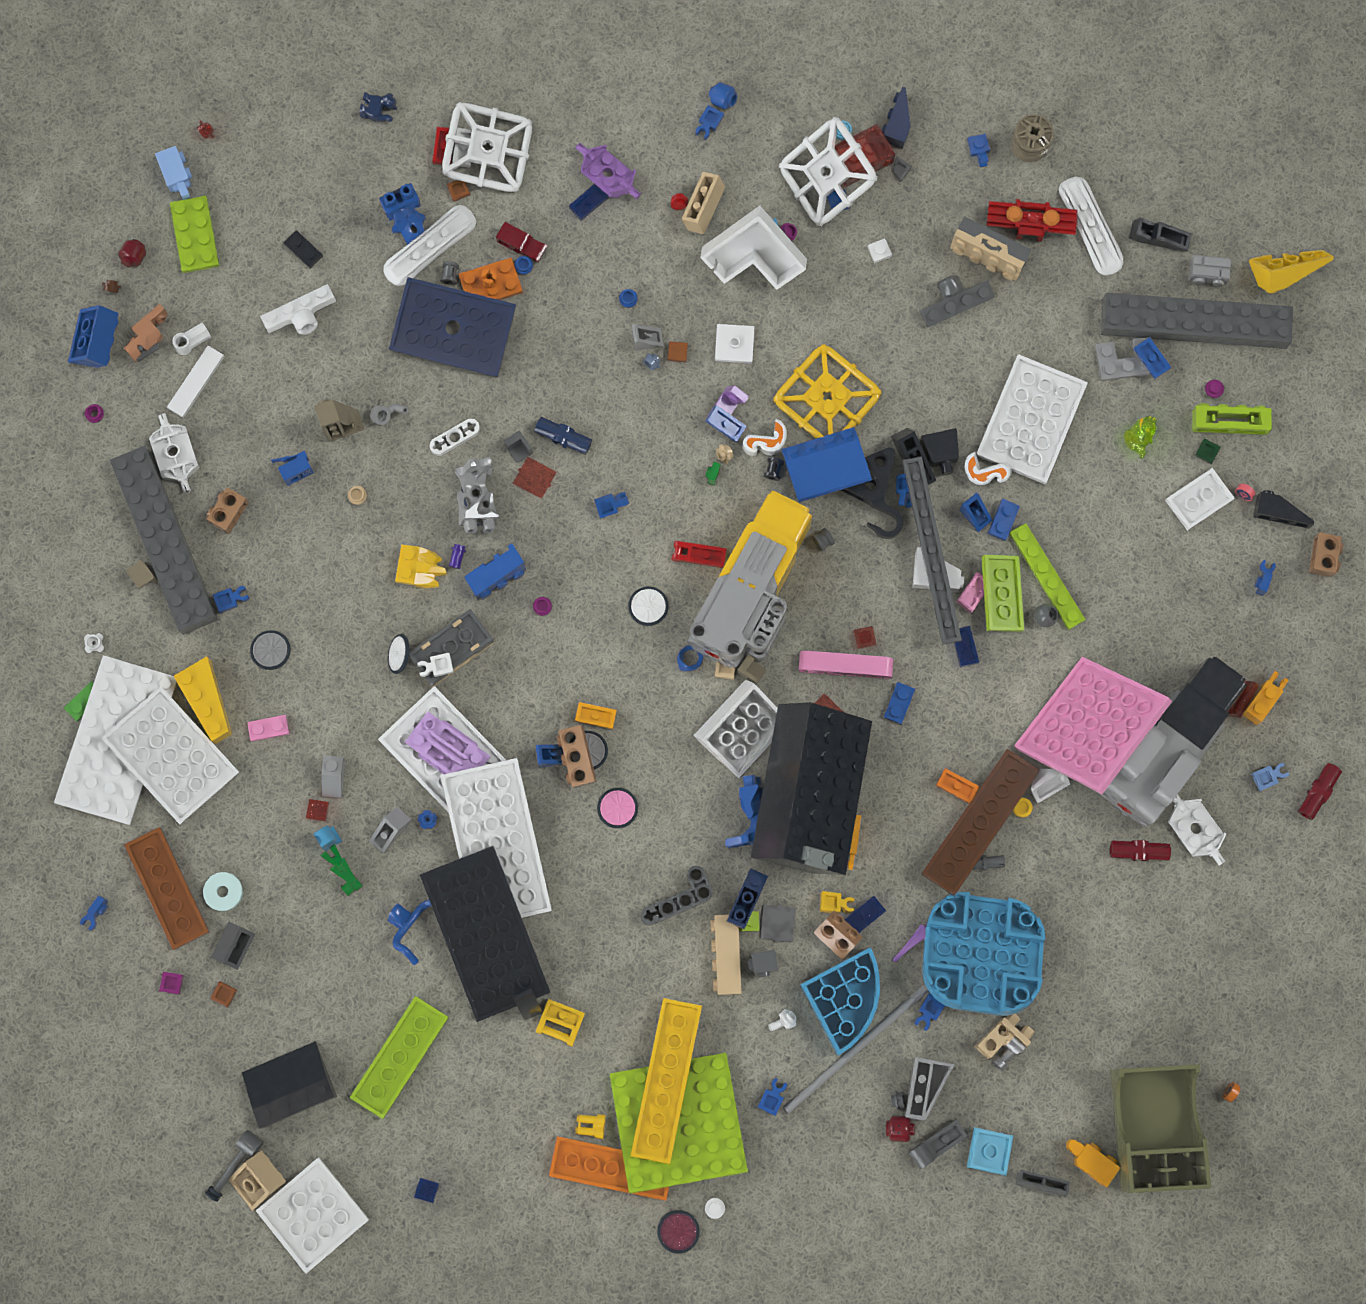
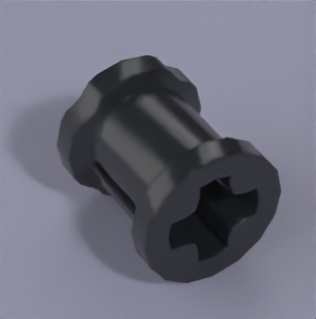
[764,457,784,481]

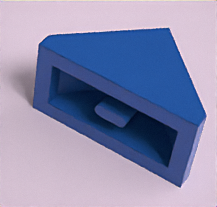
[959,492,993,532]
[535,744,564,768]

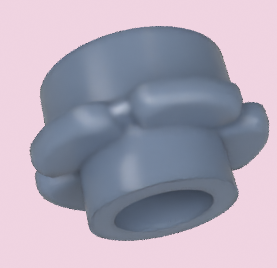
[643,353,661,371]

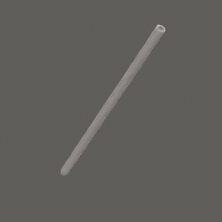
[784,984,928,1114]

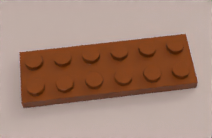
[124,827,210,950]

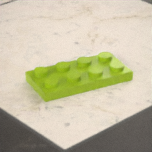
[170,196,220,273]
[981,555,1024,632]

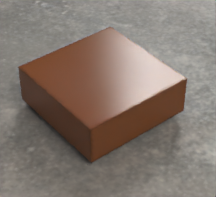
[446,180,471,202]
[668,341,688,363]
[210,981,237,1008]

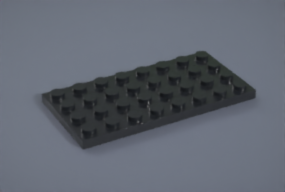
[420,845,551,1022]

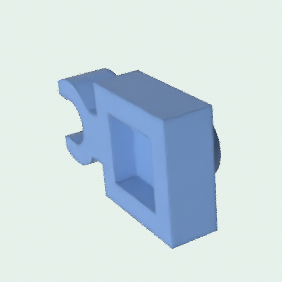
[1251,763,1289,792]

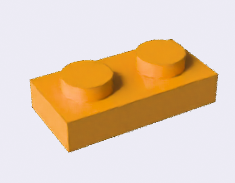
[575,702,617,730]

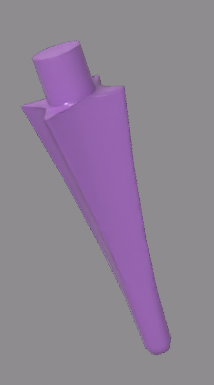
[893,924,926,962]

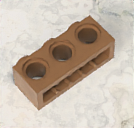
[557,725,597,788]

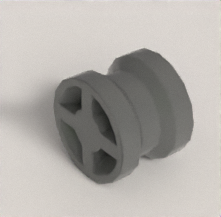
[812,528,835,552]

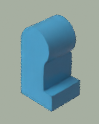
[314,826,342,851]

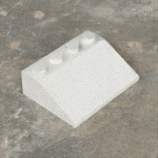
[693,680,778,778]

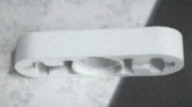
[430,419,480,456]

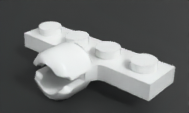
[260,284,336,335]

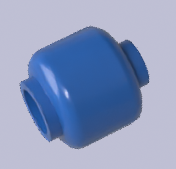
[709,82,737,109]

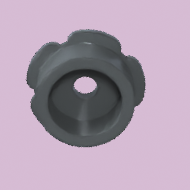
[891,1090,906,1110]

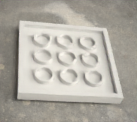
[256,1157,370,1274]

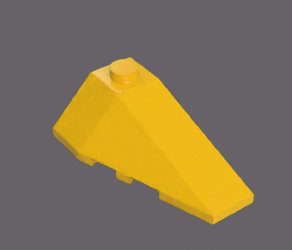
[1249,250,1334,293]

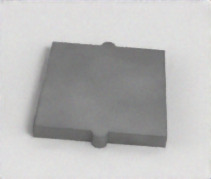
[760,904,796,942]

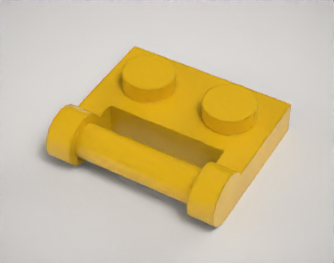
[536,999,585,1047]

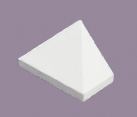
[1031,769,1070,803]

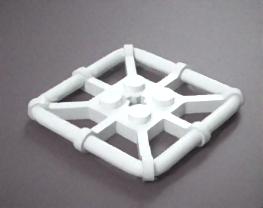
[442,102,532,193]
[779,117,878,226]

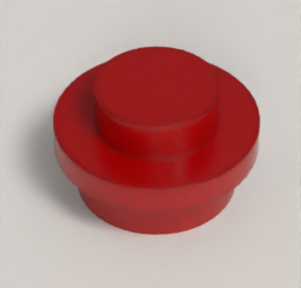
[670,193,689,210]

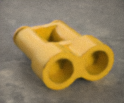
[576,1114,606,1139]

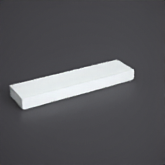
[167,346,225,418]

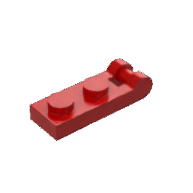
[671,541,727,568]

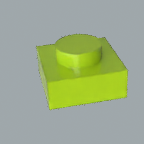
[739,911,760,932]

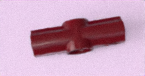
[1297,763,1343,820]
[1110,840,1171,861]

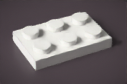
[1165,468,1235,531]

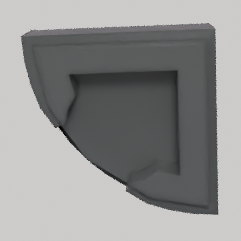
[893,156,912,182]

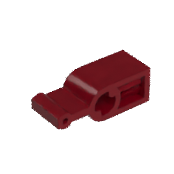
[496,222,547,263]

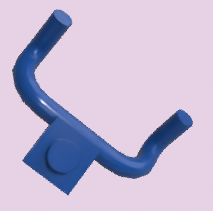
[387,899,432,965]

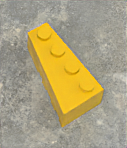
[174,656,232,744]

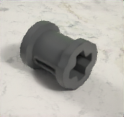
[440,261,459,285]

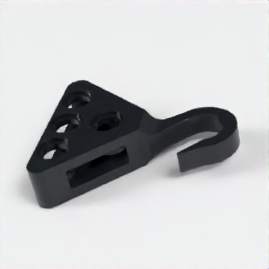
[840,447,903,539]

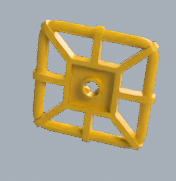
[773,344,882,439]

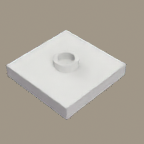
[715,324,754,364]

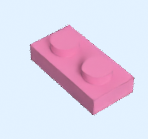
[247,715,289,742]

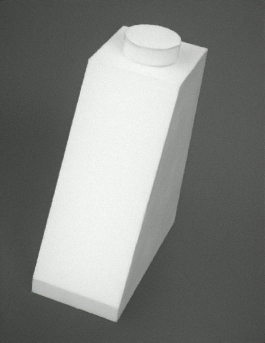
[912,547,964,593]

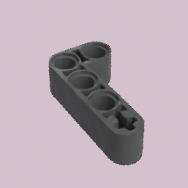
[641,866,713,926]

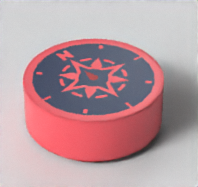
[1235,484,1255,501]

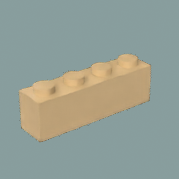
[711,915,741,995]

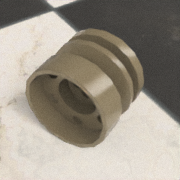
[1011,114,1054,162]

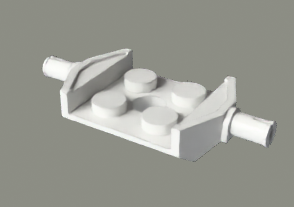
[149,413,200,493]

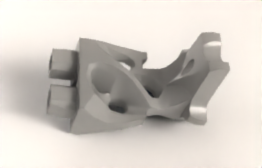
[455,457,499,534]

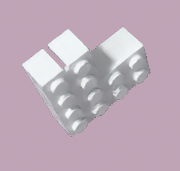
[700,206,807,290]

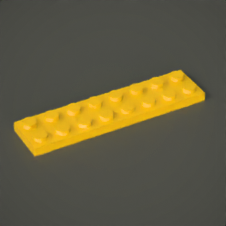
[631,998,702,1165]

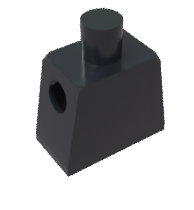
[920,428,959,475]

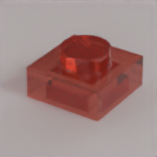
[853,626,877,649]
[306,799,330,822]

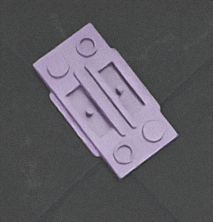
[405,711,491,775]

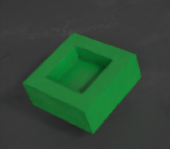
[705,462,721,485]

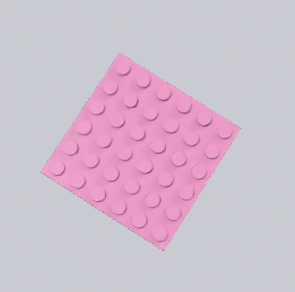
[1014,657,1172,794]

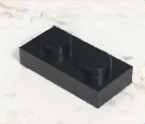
[283,230,323,269]

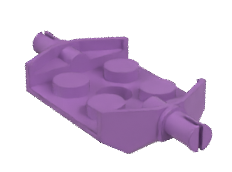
[575,142,641,200]

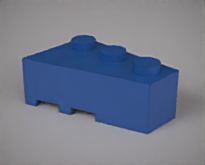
[464,543,526,600]

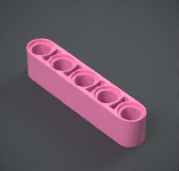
[798,651,893,679]

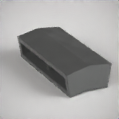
[1015,1170,1070,1197]

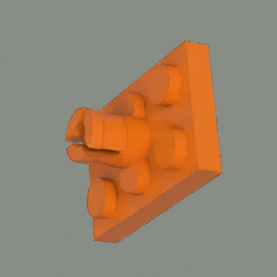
[458,257,523,300]

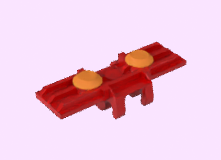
[987,199,1078,242]

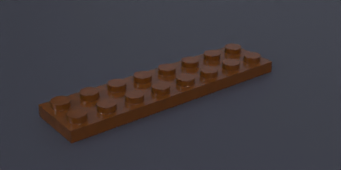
[921,749,1040,896]

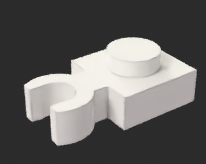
[417,653,454,677]

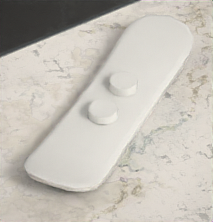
[1059,177,1124,275]
[383,205,476,286]

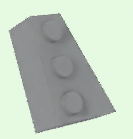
[905,1057,955,1121]

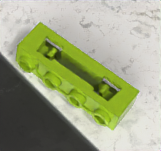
[1192,403,1272,435]

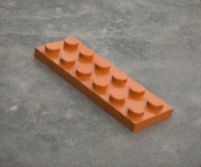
[549,1136,669,1201]

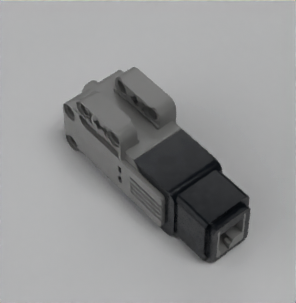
[1097,656,1247,828]

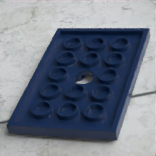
[389,277,517,378]

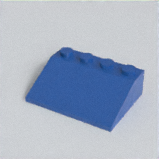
[782,427,872,502]

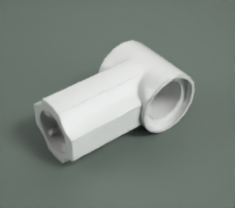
[172,323,211,355]

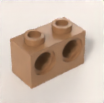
[207,487,249,534]
[1309,532,1343,577]
[814,911,863,960]

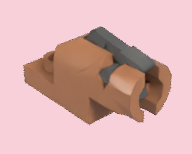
[124,304,168,362]

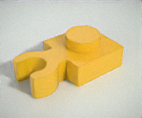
[819,891,854,914]

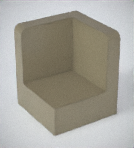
[126,560,158,589]
[737,654,766,685]

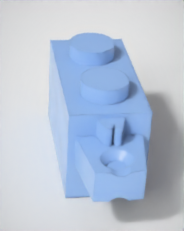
[155,146,193,200]

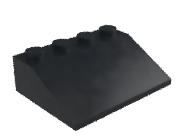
[242,1041,337,1129]

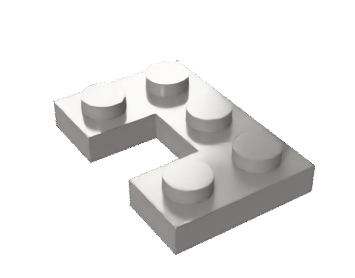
[1095,337,1151,381]

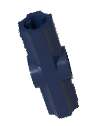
[534,417,592,455]

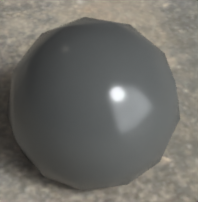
[1034,603,1058,627]

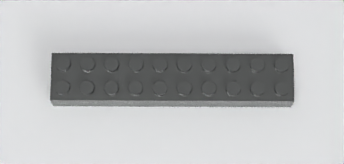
[1101,293,1293,349]
[110,445,218,635]

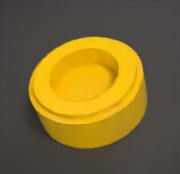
[1013,798,1033,818]

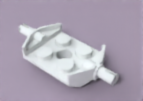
[1168,794,1226,865]

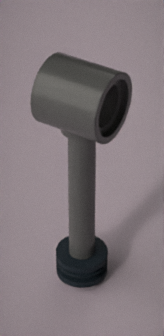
[205,1130,264,1202]

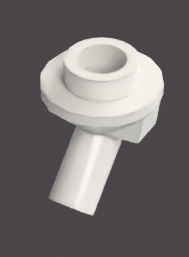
[768,1009,796,1032]

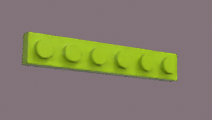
[1009,523,1086,630]

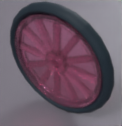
[657,1210,700,1254]

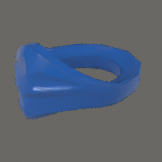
[677,645,703,671]

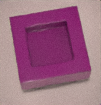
[159,972,184,995]

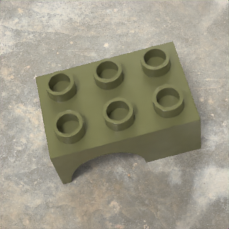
[1110,1064,1212,1193]

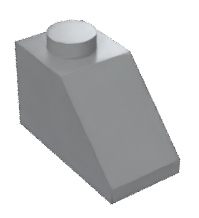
[321,756,346,798]
[369,807,412,854]

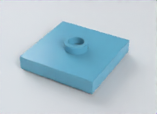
[967,1127,1013,1176]

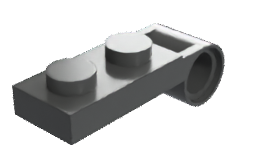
[908,1119,968,1169]

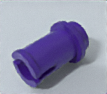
[448,544,466,569]

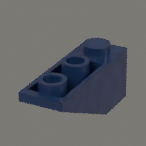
[881,86,911,149]
[727,868,768,929]

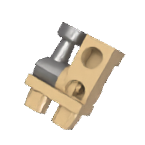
[974,1014,1034,1072]

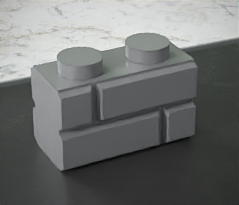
[1189,255,1231,287]

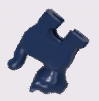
[359,92,397,122]

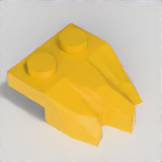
[395,544,447,588]

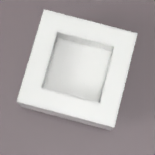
[868,239,892,263]

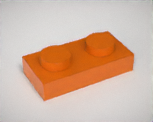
[936,768,980,804]

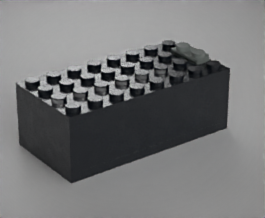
[751,702,872,875]

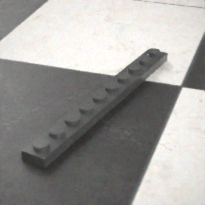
[902,457,962,645]

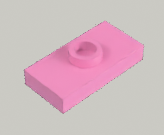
[955,572,984,613]

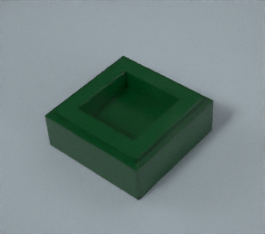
[1195,438,1221,464]

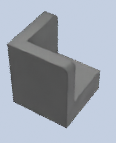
[504,430,533,463]

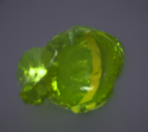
[1124,416,1157,459]

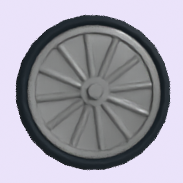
[250,630,291,670]
[569,731,608,770]

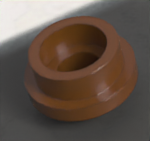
[102,280,121,293]

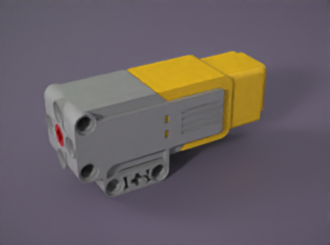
[687,490,812,669]

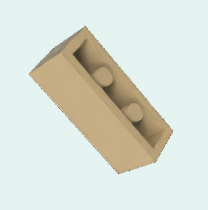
[681,172,725,234]

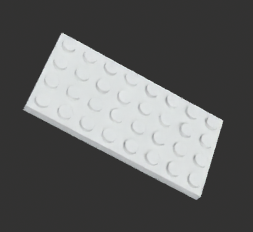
[54,655,177,825]
[440,758,552,918]

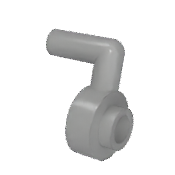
[370,403,409,425]

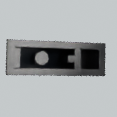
[891,428,937,485]
[1253,490,1314,529]

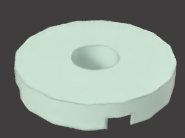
[203,872,243,911]

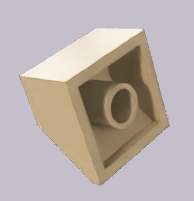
[229,1150,286,1211]

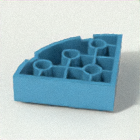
[800,947,880,1056]

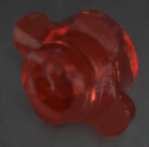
[197,120,215,139]

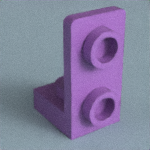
[707,385,749,417]

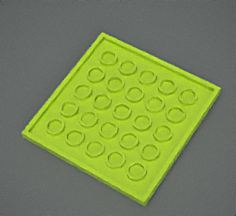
[610,1053,748,1194]

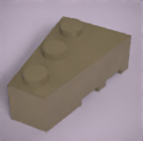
[314,399,365,442]

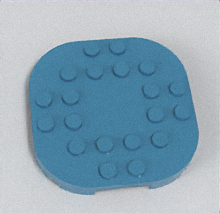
[922,892,1045,1016]

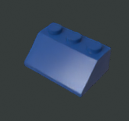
[68,305,119,368]

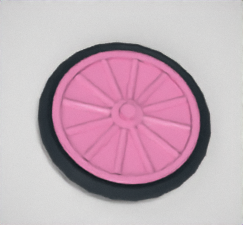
[597,788,638,828]

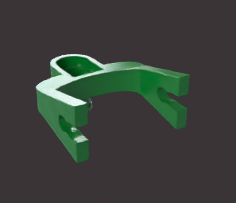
[320,844,363,897]

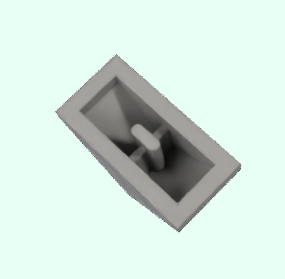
[632,324,664,351]

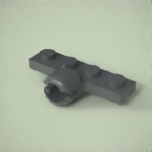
[920,275,995,328]

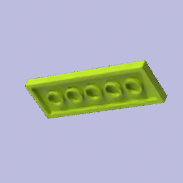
[350,996,449,1119]

